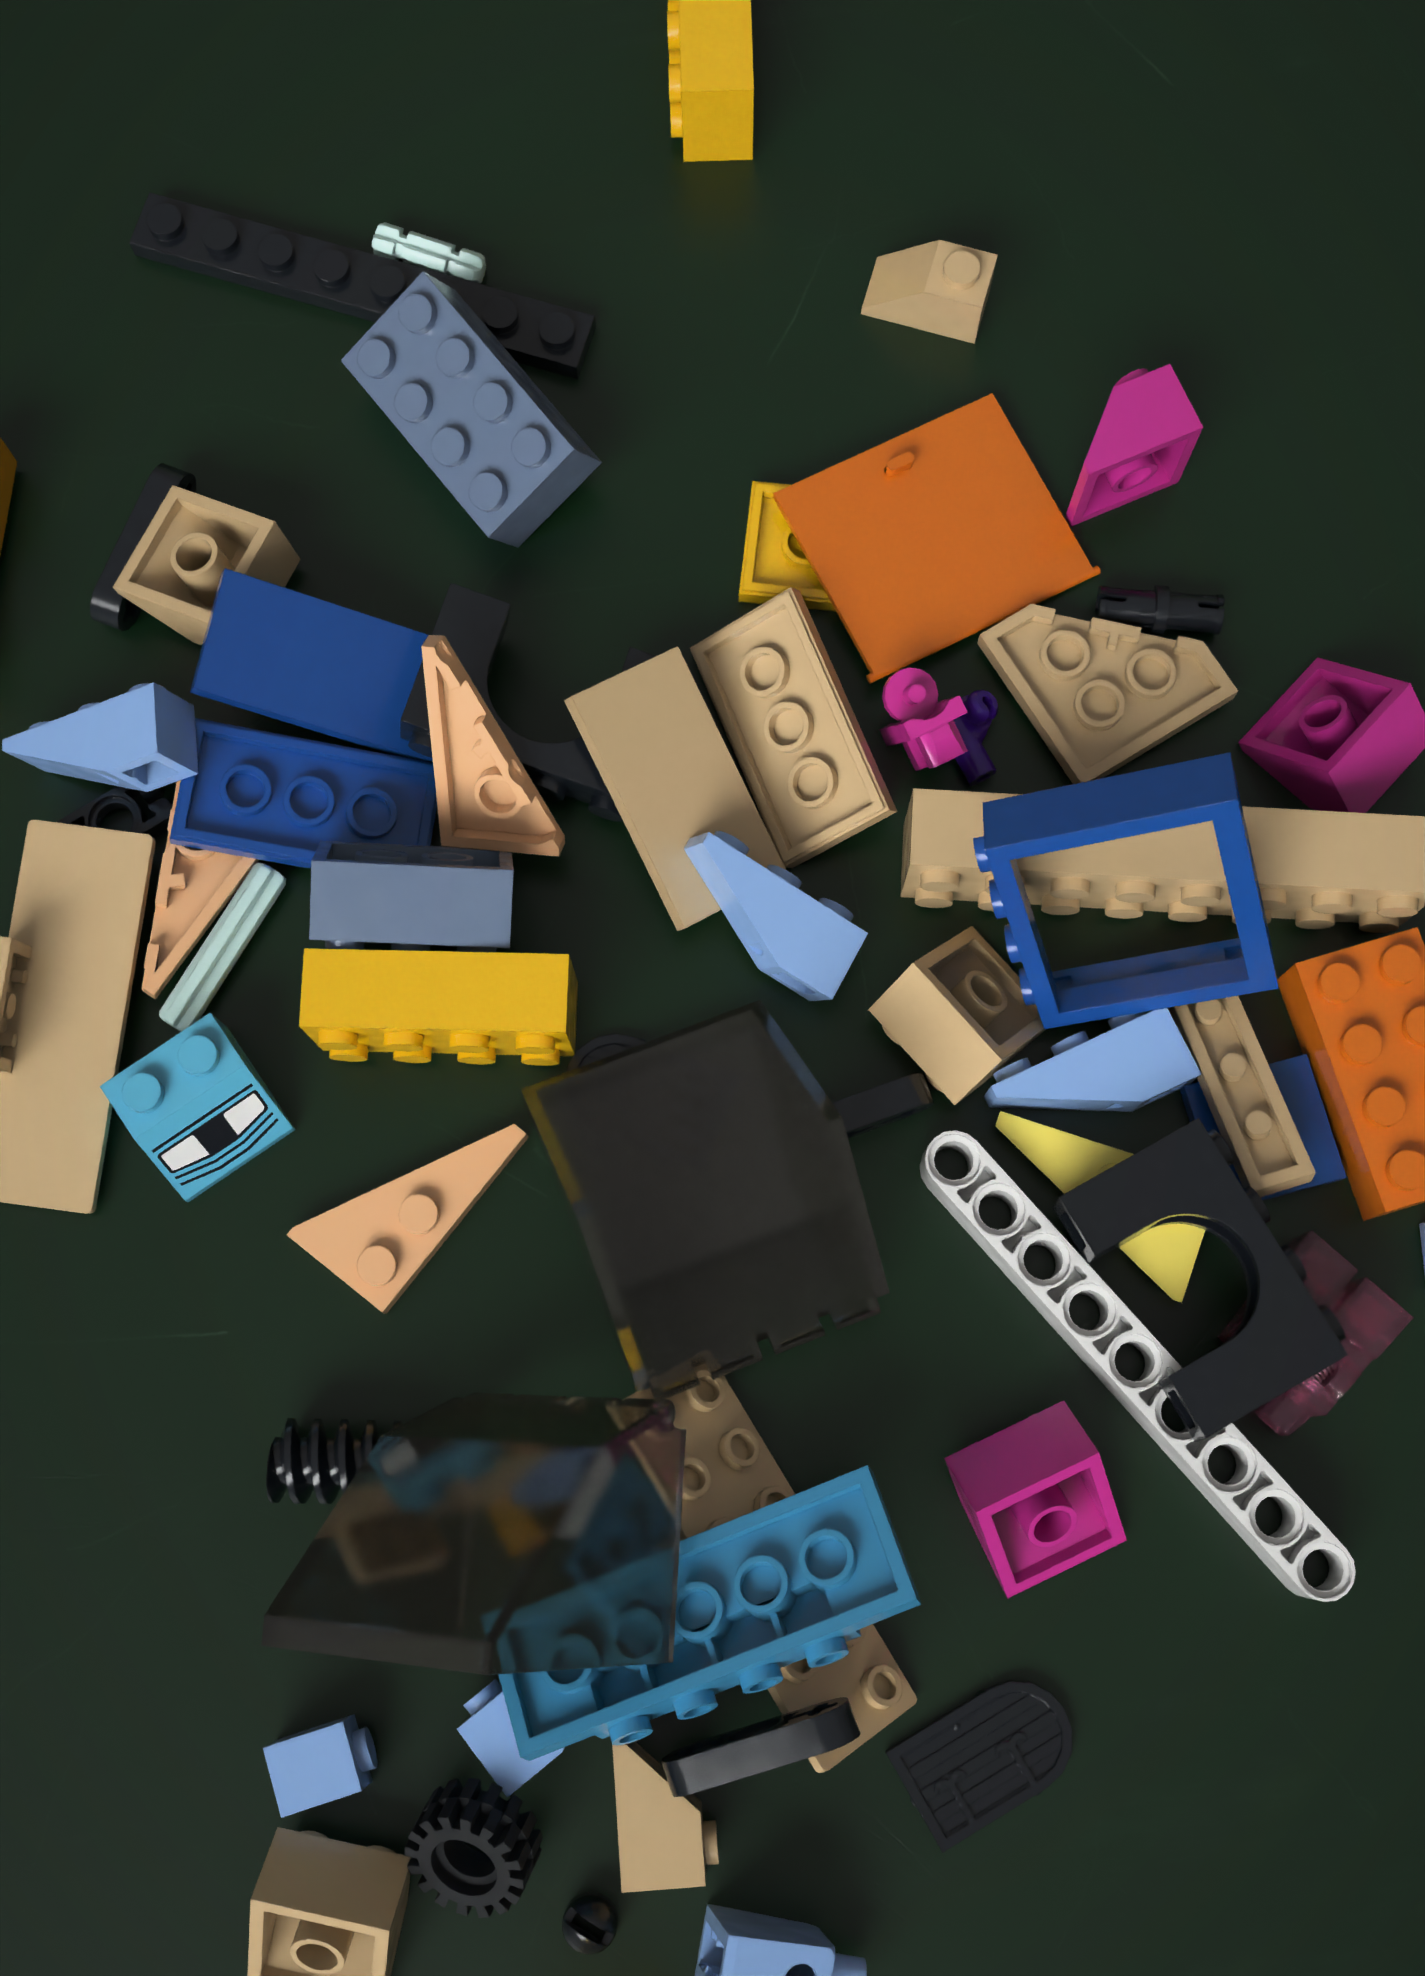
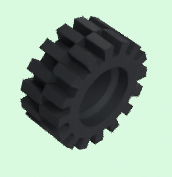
[405,1778,543,1918]

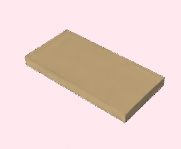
[690,587,898,868]
[564,646,786,931]

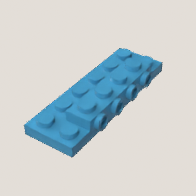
[484,1465,922,1761]

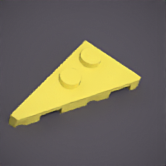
[995,1111,1205,1303]

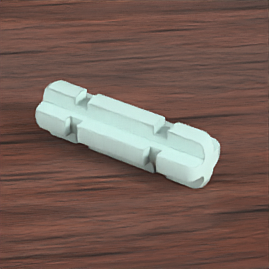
[371,222,486,284]

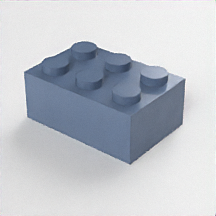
[309,841,514,952]

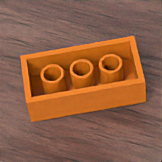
[1277,927,1425,1221]

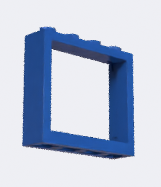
[973,752,1279,1029]

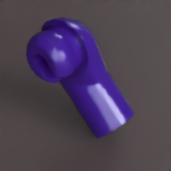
[954,690,998,786]

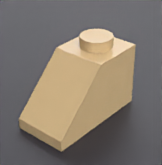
[861,240,998,344]
[612,1742,719,1893]

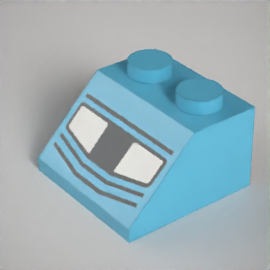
[100,1012,296,1202]

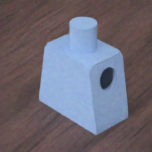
[694,1904,867,1976]

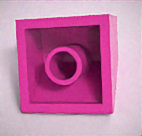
[1065,364,1203,527]
[1238,657,1425,813]
[944,1401,1127,1598]

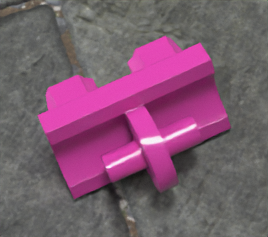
[879,667,968,771]

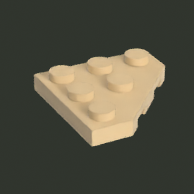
[977,604,1238,784]

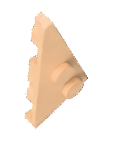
[421,635,565,857]
[142,780,259,999]
[287,1124,529,1314]

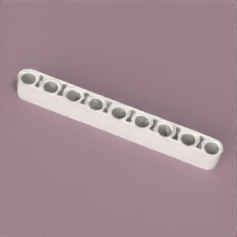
[919,1130,1356,1602]

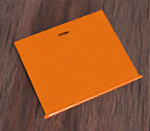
[773,393,1101,684]

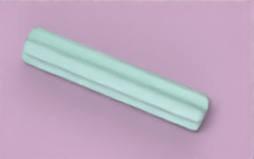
[159,863,286,1032]

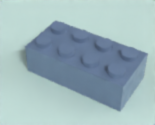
[341,272,602,548]

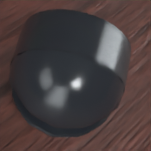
[562,1891,618,1954]

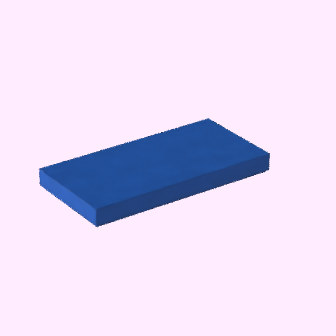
[190,568,433,763]
[170,718,437,869]

